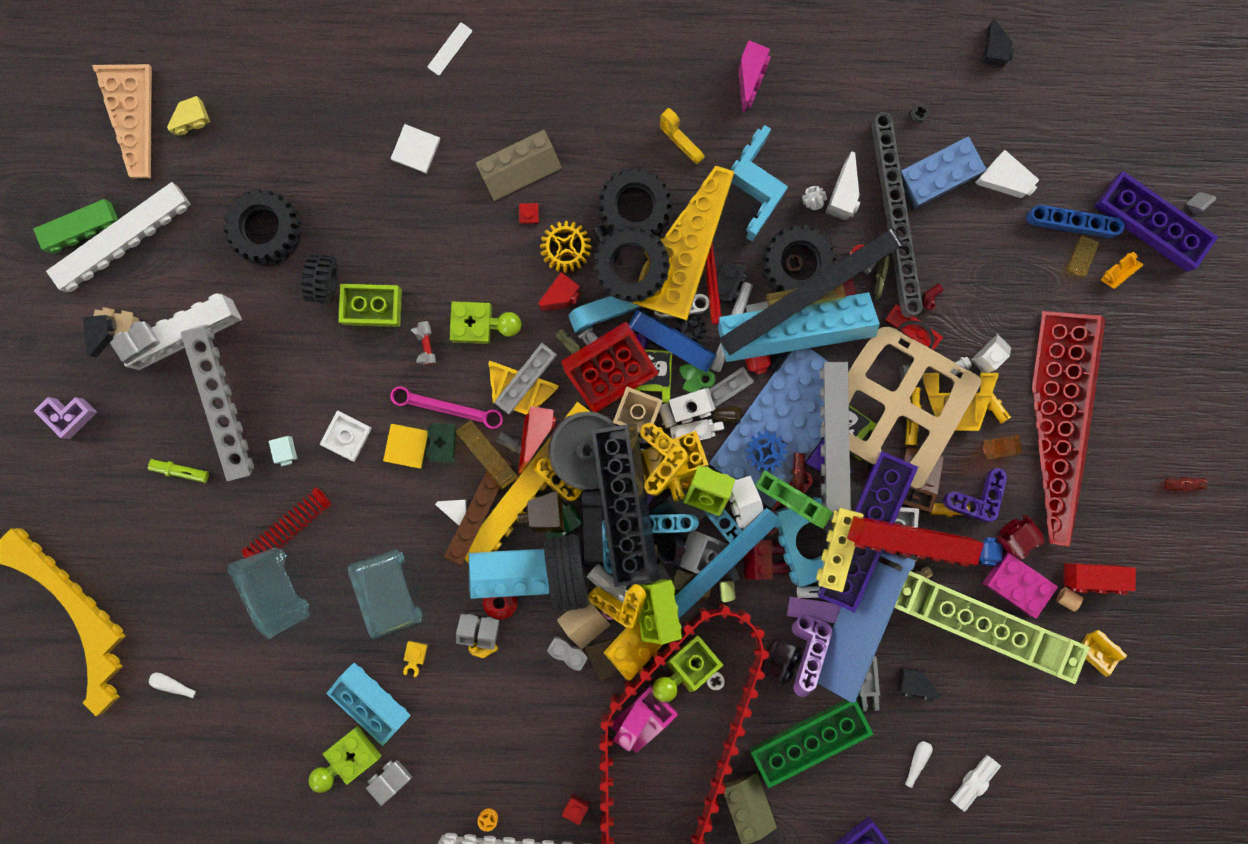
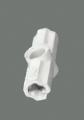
[587,564,635,609]
[950,754,1001,812]

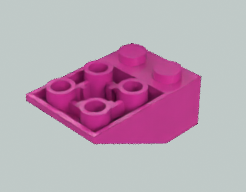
[738,41,771,112]
[610,684,678,753]

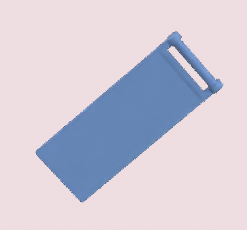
[817,549,915,703]

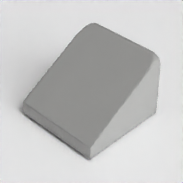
[1186,192,1216,214]

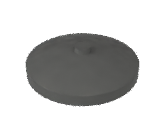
[548,412,616,490]

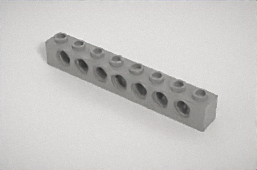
[180,324,254,481]

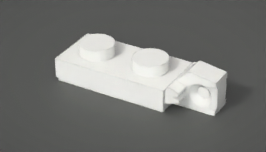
[669,419,724,440]

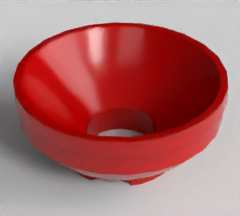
[483,596,518,620]

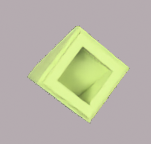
[719,581,736,602]

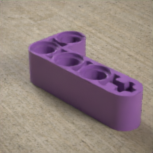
[792,615,832,697]

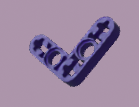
[943,468,1007,522]

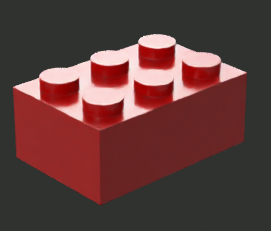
[1064,563,1136,595]

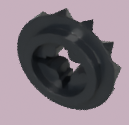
[675,314,706,343]

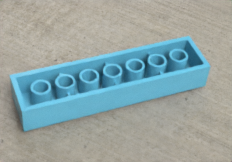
[718,292,880,362]

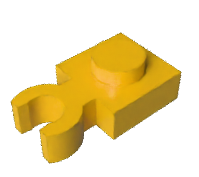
[403,641,428,677]

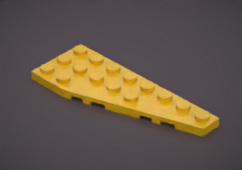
[632,166,734,320]

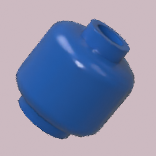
[979,537,1003,566]

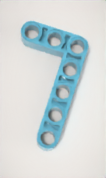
[602,514,699,573]

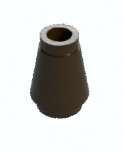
[713,406,741,425]

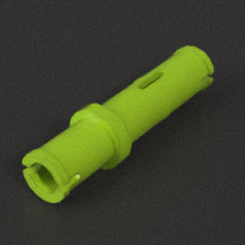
[148,459,209,483]

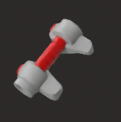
[411,321,436,365]

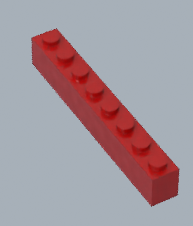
[847,516,984,567]

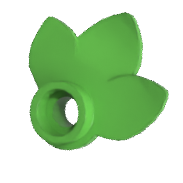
[679,364,715,392]

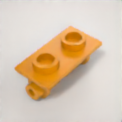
[1101,252,1143,289]

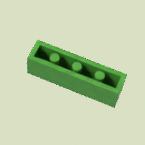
[33,199,118,254]

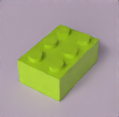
[339,284,402,327]
[635,579,682,645]

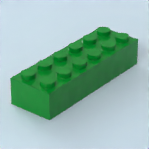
[749,699,874,788]

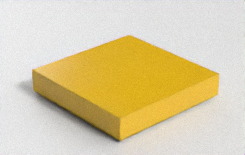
[383,424,429,469]

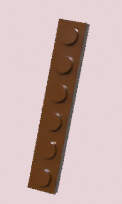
[444,454,512,566]

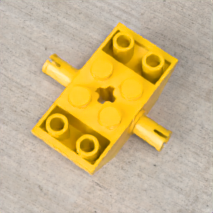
[640,427,709,501]

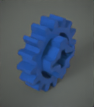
[745,430,788,471]

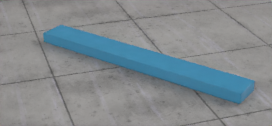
[675,508,781,619]

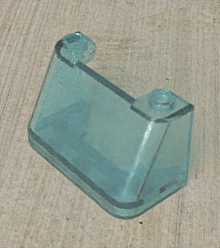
[227,547,310,639]
[348,549,423,640]

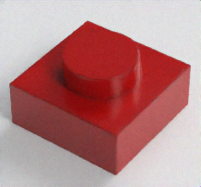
[519,203,539,224]

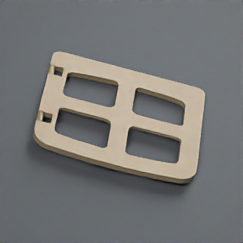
[822,327,981,489]

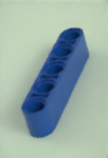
[1026,205,1124,238]
[628,308,717,372]

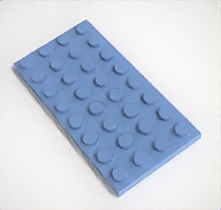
[709,348,856,509]

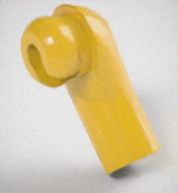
[468,642,498,658]

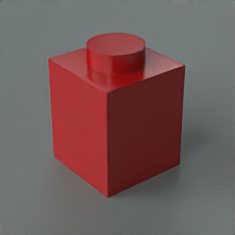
[562,794,589,825]

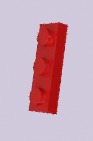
[884,304,943,351]

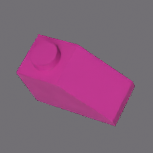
[613,701,653,752]

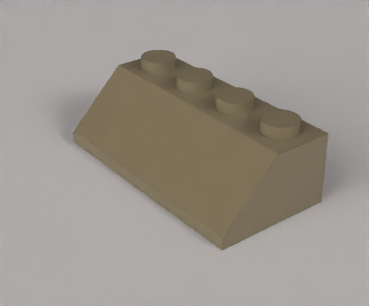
[476,130,562,202]

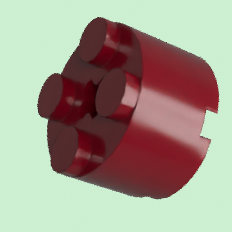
[996,515,1045,559]

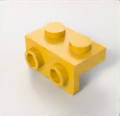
[1081,630,1127,677]

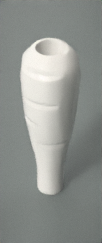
[149,672,196,698]
[905,741,933,788]

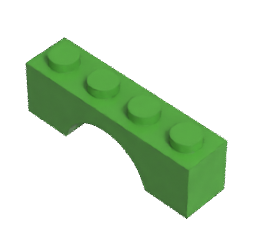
[755,470,833,529]

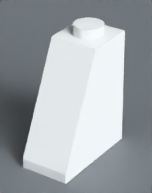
[975,150,1039,198]
[970,334,1011,373]

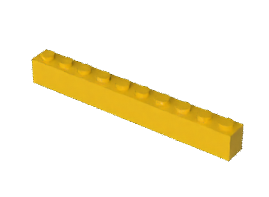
[465,402,590,563]

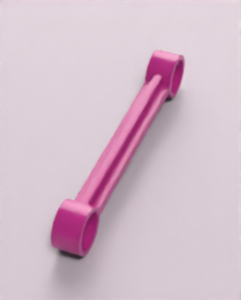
[390,387,504,429]

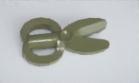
[874,255,890,300]

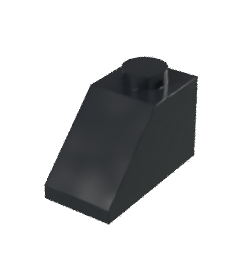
[982,20,1014,67]
[83,315,117,358]

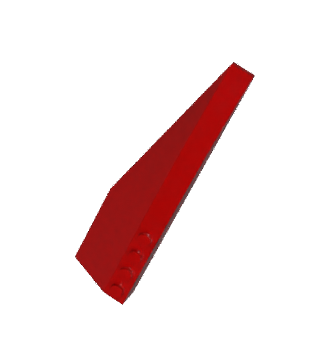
[1032,311,1106,547]

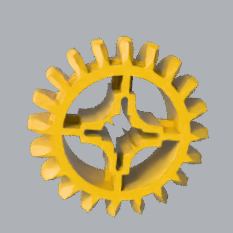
[540,221,592,273]

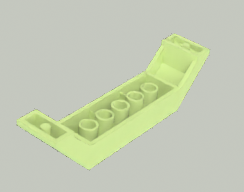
[894,571,1090,684]

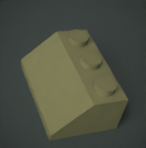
[724,772,777,844]

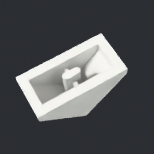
[435,500,468,525]

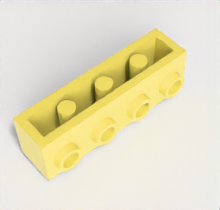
[816,507,864,592]

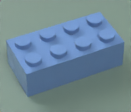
[901,136,987,209]

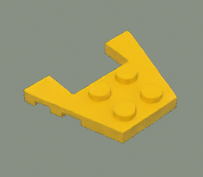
[923,373,998,431]

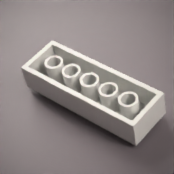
[124,294,242,370]

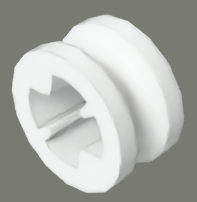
[707,672,725,690]

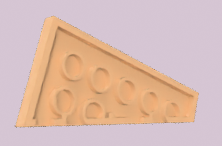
[92,64,152,179]

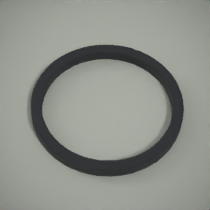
[897,320,934,349]

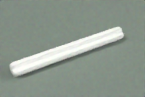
[711,282,753,372]

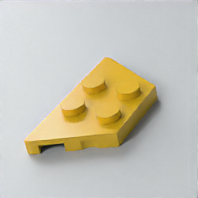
[488,361,559,415]

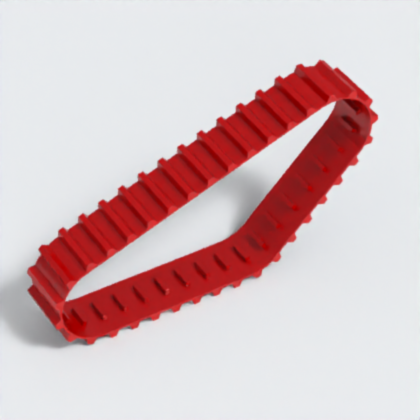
[600,603,769,844]

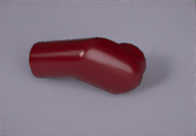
[923,283,944,310]

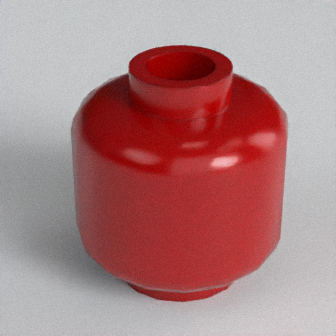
[745,355,771,374]

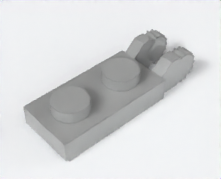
[859,656,880,712]

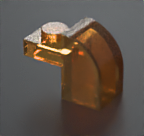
[983,435,1022,459]

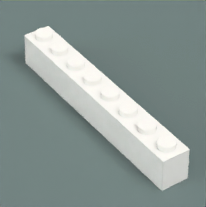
[46,182,191,292]

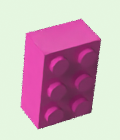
[982,552,1058,619]

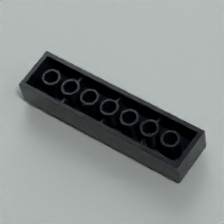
[591,424,659,587]

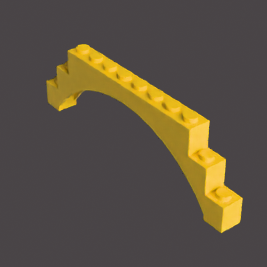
[0,528,126,716]

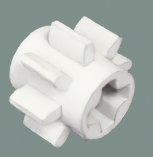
[802,186,827,210]

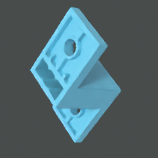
[731,125,788,241]

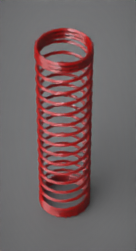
[241,487,331,568]

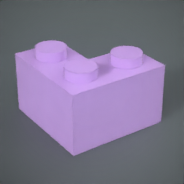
[34,397,97,439]

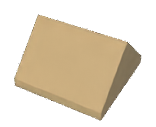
[557,600,611,649]

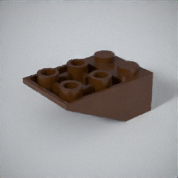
[902,446,944,513]

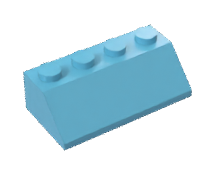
[468,549,549,599]
[326,663,411,746]

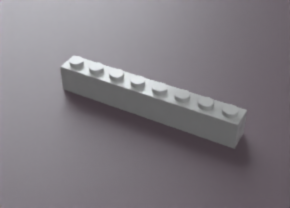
[819,362,851,520]

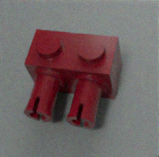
[744,539,788,580]

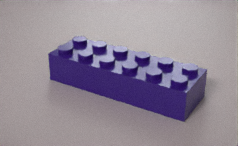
[1094,171,1218,272]

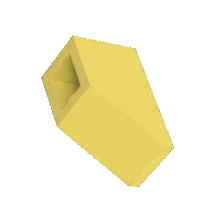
[167,96,210,136]

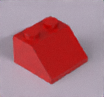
[538,273,581,311]

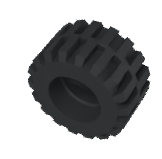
[301,253,338,304]

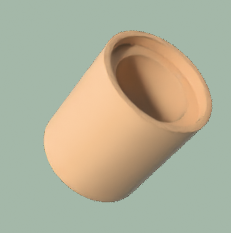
[1056,587,1083,612]

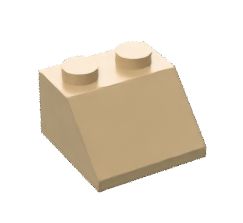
[613,387,663,437]

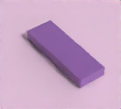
[787,596,841,623]

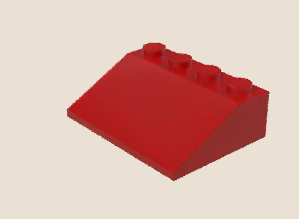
[561,321,659,413]

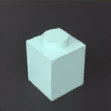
[269,436,297,466]

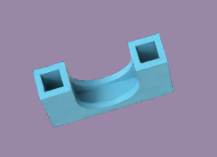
[773,497,824,587]

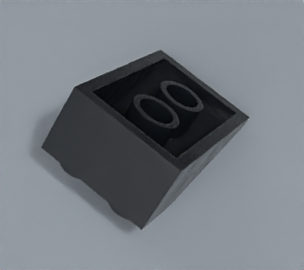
[650,488,706,550]

